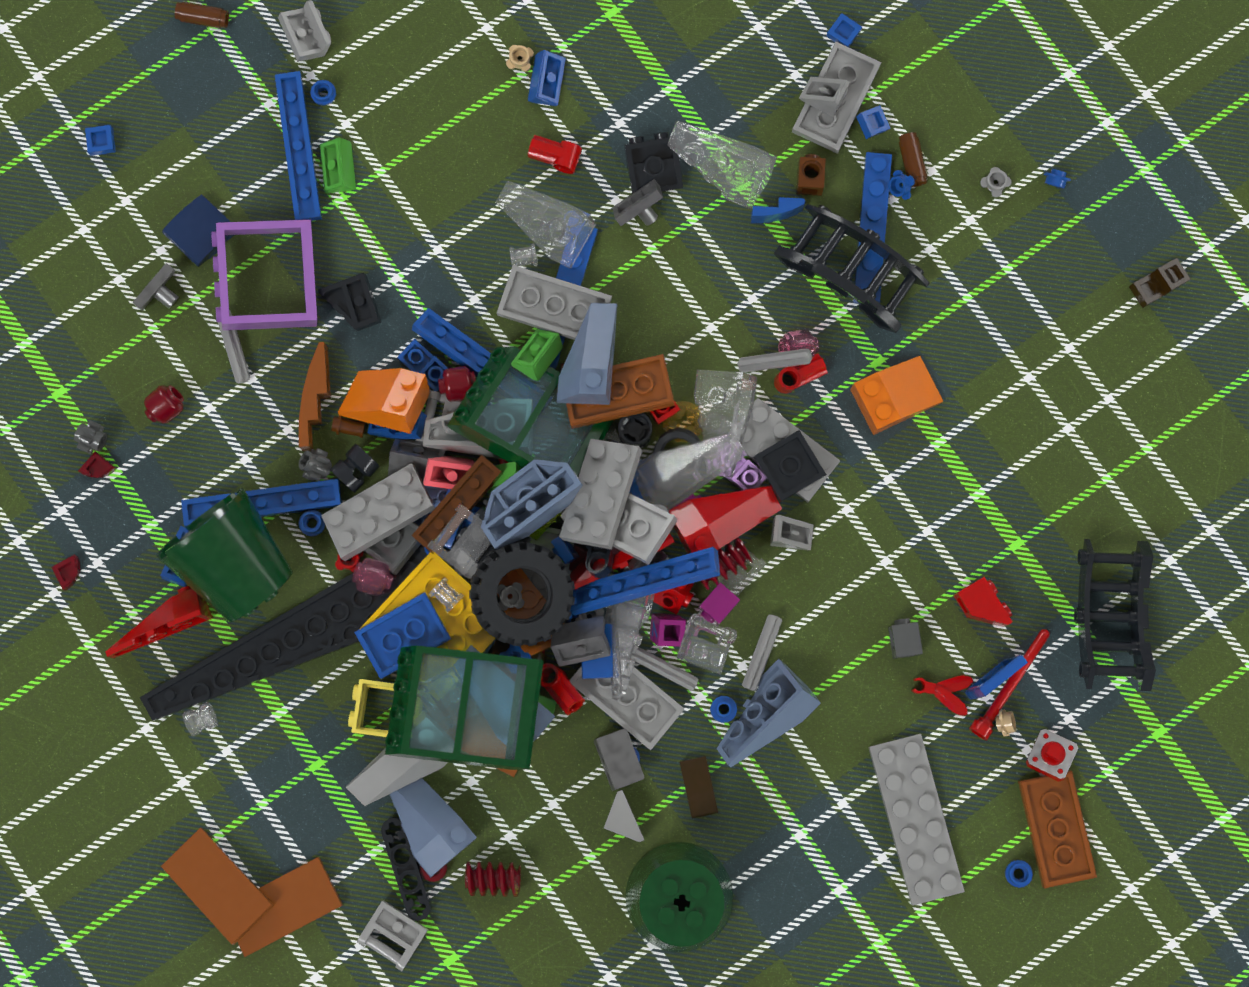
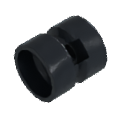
[618,413,652,449]
[330,443,380,493]

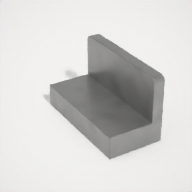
[388,438,447,482]
[551,616,611,667]
[594,729,644,791]

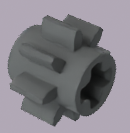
[74,420,107,454]
[299,448,332,481]

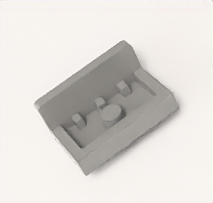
[278,0,331,62]

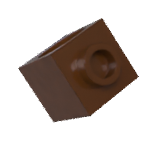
[796,154,826,196]

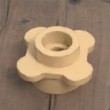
[506,45,534,72]
[996,709,1016,737]

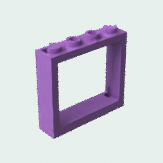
[211,220,317,330]

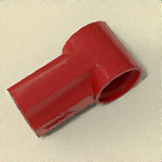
[528,135,582,174]
[774,353,828,394]
[541,663,585,715]

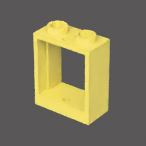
[348,679,426,737]

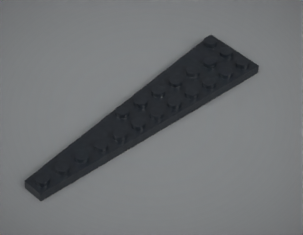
[139,544,427,721]

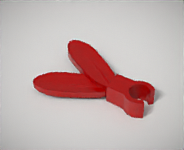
[911,675,973,716]

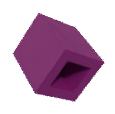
[699,582,740,625]
[649,613,686,647]

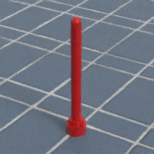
[969,629,1050,741]

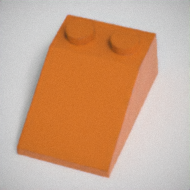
[850,356,943,435]
[338,368,430,434]

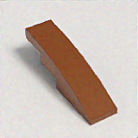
[299,342,331,451]

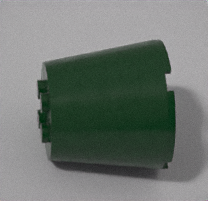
[156,488,293,622]
[625,842,733,952]

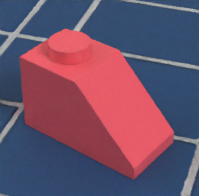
[423,456,475,489]

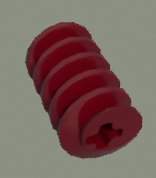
[701,537,753,590]
[465,862,521,897]

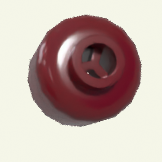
[438,366,475,402]
[144,385,184,424]

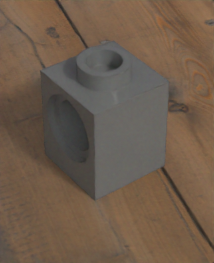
[888,618,923,659]

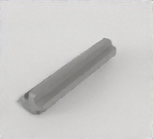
[218,310,250,384]
[737,348,812,373]
[742,615,782,691]
[625,644,699,691]

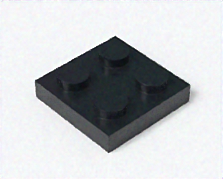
[753,430,826,502]

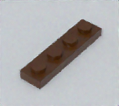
[411,455,503,554]

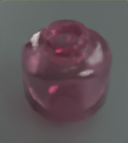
[778,329,819,359]
[352,558,393,596]

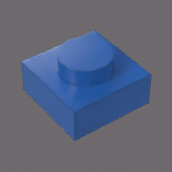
[826,13,862,47]
[856,105,891,139]
[85,125,116,156]
[551,536,580,564]

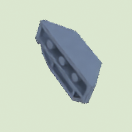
[481,460,583,549]

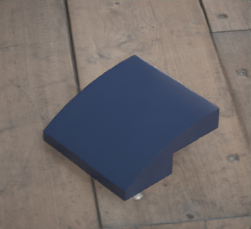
[162,194,234,267]

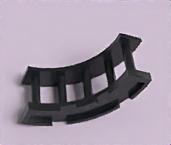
[774,204,930,333]
[1074,539,1156,691]

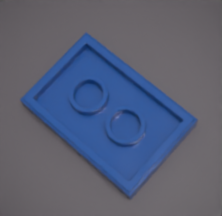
[354,592,451,679]
[965,655,1028,700]

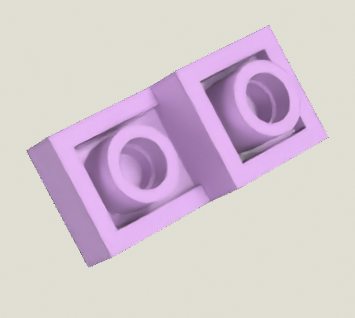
[709,443,766,490]

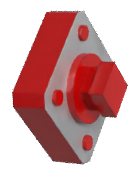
[1026,729,1078,782]

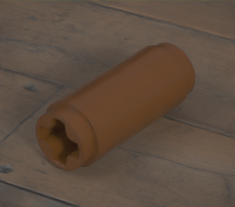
[175,1,229,29]
[899,132,928,187]

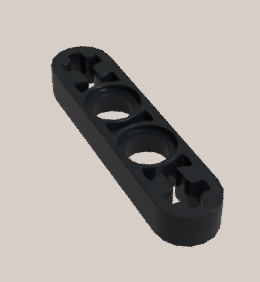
[381,818,432,921]

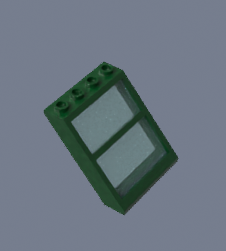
[447,347,614,477]
[385,645,543,770]

